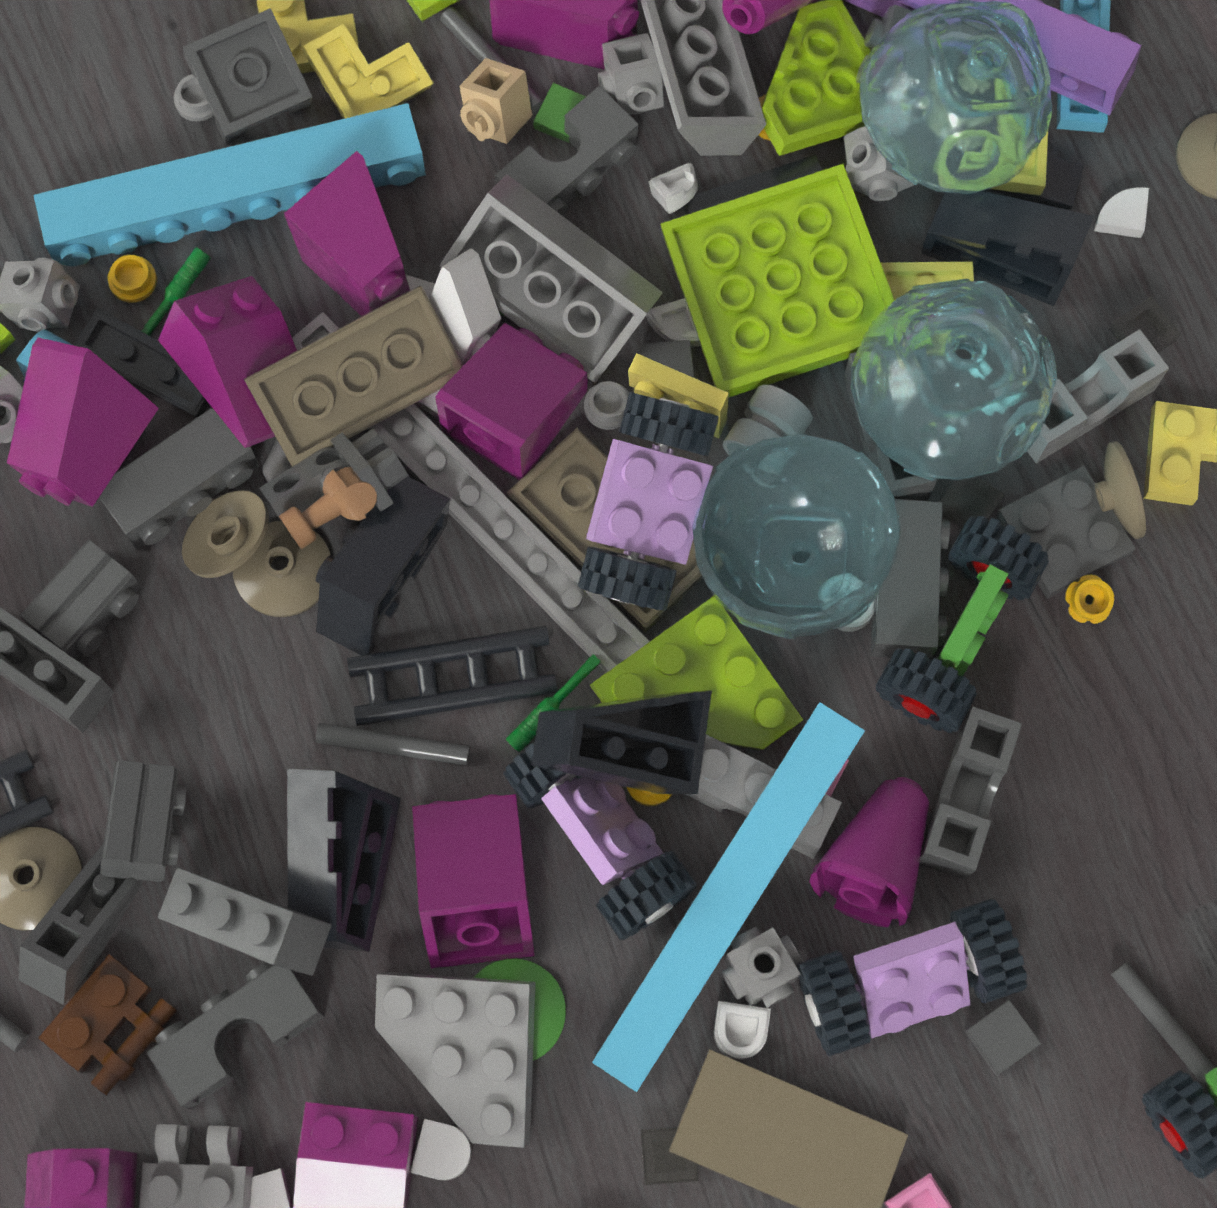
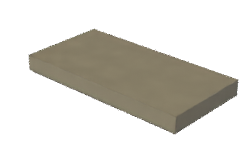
[244,286,463,467]
[506,428,716,633]
[668,1050,908,1208]

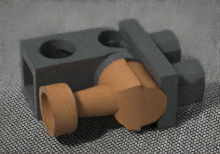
[259,428,408,550]

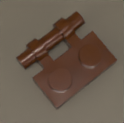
[38,954,178,1096]

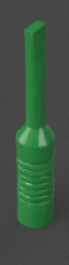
[141,247,211,336]
[506,654,601,753]

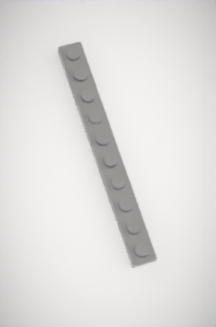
[292,312,650,673]

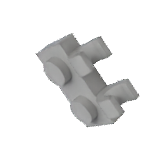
[139,1124,253,1208]

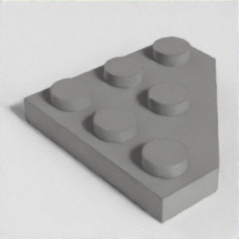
[375,972,535,1148]

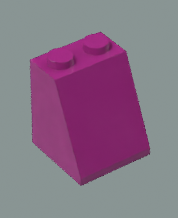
[489,0,639,70]
[284,151,410,316]
[435,323,587,481]
[7,337,159,507]
[412,794,535,969]
[24,1148,137,1208]

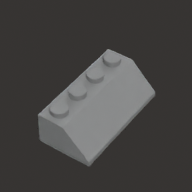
[641,0,766,156]
[439,174,663,383]

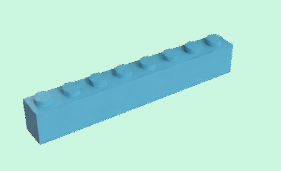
[34,103,426,266]

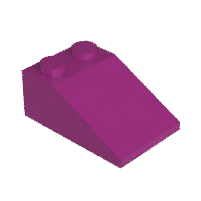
[158,276,297,448]
[293,1102,419,1208]

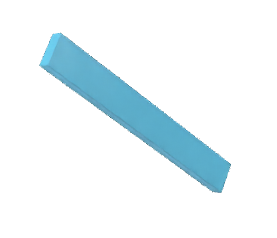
[592,702,865,1092]

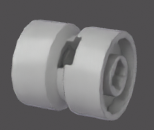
[723,385,813,479]

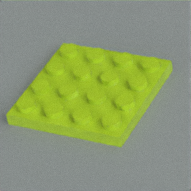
[660,164,906,397]

